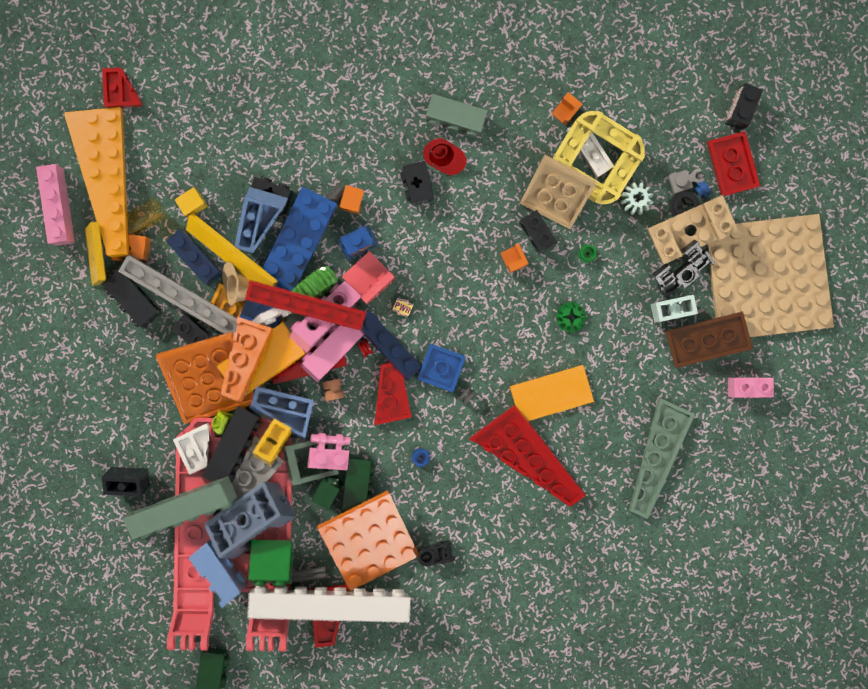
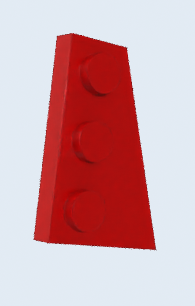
[374,363,412,425]
[310,584,348,648]

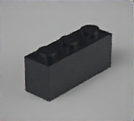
[102,269,162,328]

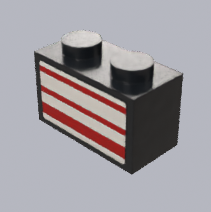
[725,83,763,131]

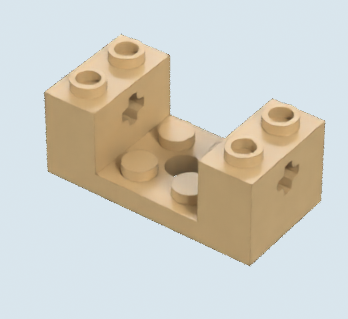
[647,195,738,264]

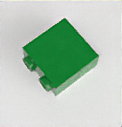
[249,540,294,587]

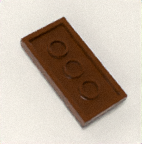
[665,311,753,368]

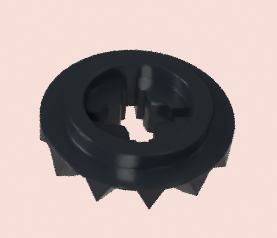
[669,191,700,217]

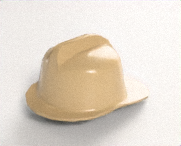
[222,262,249,306]

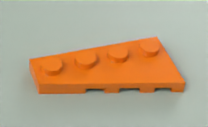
[221,317,274,403]

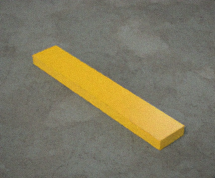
[186,213,278,287]

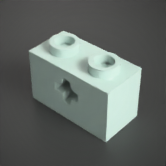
[651,295,698,323]

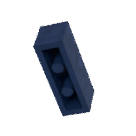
[166,228,222,286]

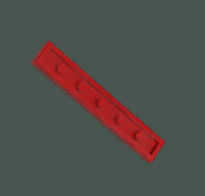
[245,280,366,331]

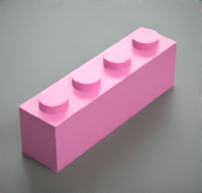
[36,164,75,246]
[301,325,364,383]

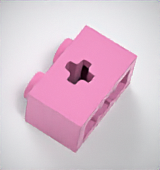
[728,378,774,398]

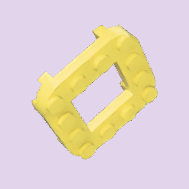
[552,111,645,204]

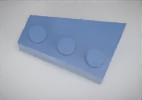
[235,187,288,253]
[250,387,314,440]

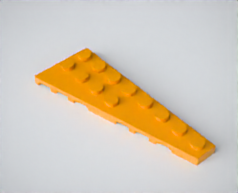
[64,107,129,257]

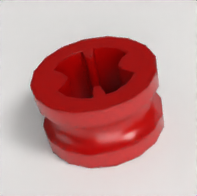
[357,338,374,358]

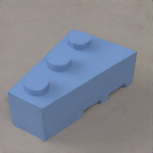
[189,540,248,608]

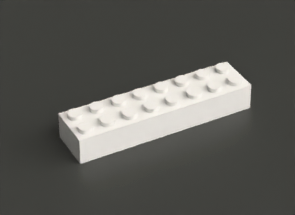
[248,585,410,622]

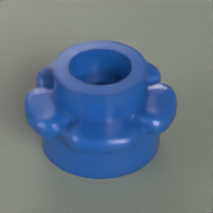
[695,181,712,199]
[412,448,430,467]

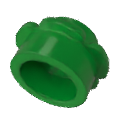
[578,244,597,263]

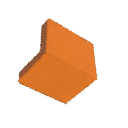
[552,92,583,126]
[340,185,364,215]
[501,243,529,273]

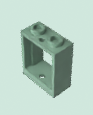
[282,440,339,485]

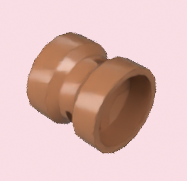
[322,379,344,401]

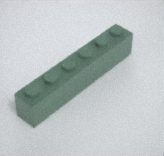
[123,476,238,540]

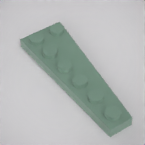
[629,398,695,519]

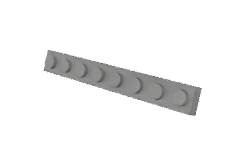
[118,255,238,334]

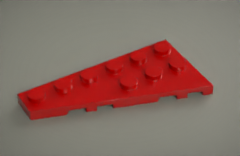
[469,404,586,507]

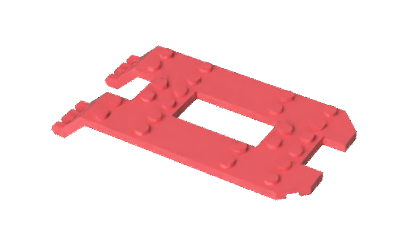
[167,418,293,651]

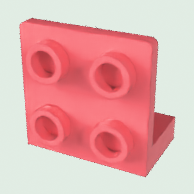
[342,252,395,305]

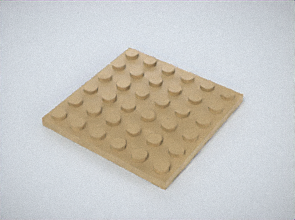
[706,214,834,337]

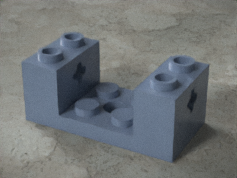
[204,481,296,558]

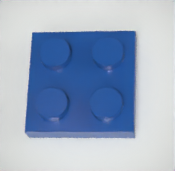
[417,344,466,392]

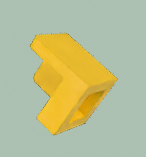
[175,187,208,218]

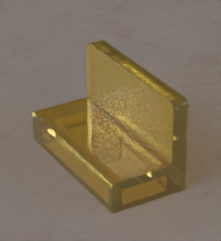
[127,198,167,235]

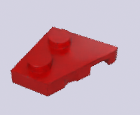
[102,68,143,108]

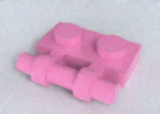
[308,433,350,470]

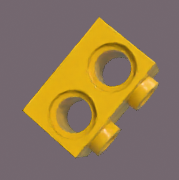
[253,419,291,466]

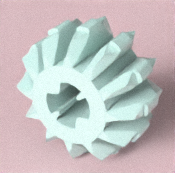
[620,182,653,215]

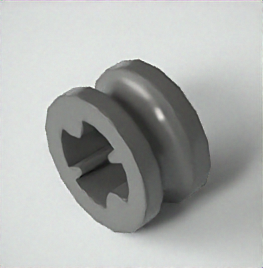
[458,386,476,405]

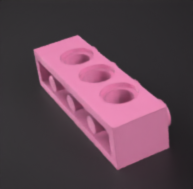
[290,281,362,353]

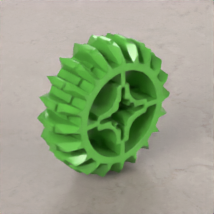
[292,266,338,299]

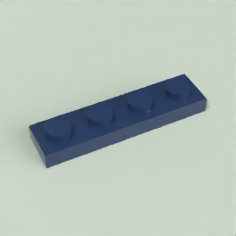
[361,311,422,380]

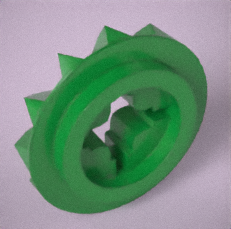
[556,302,587,333]

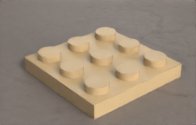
[519,155,597,229]

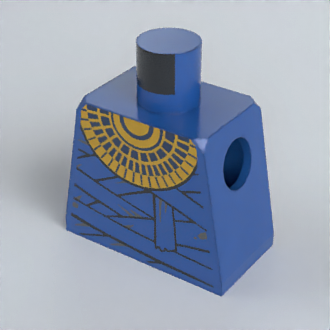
[339,226,379,261]

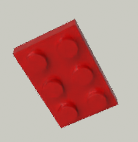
[706,131,760,197]

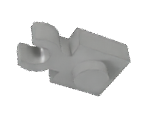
[668,168,704,194]

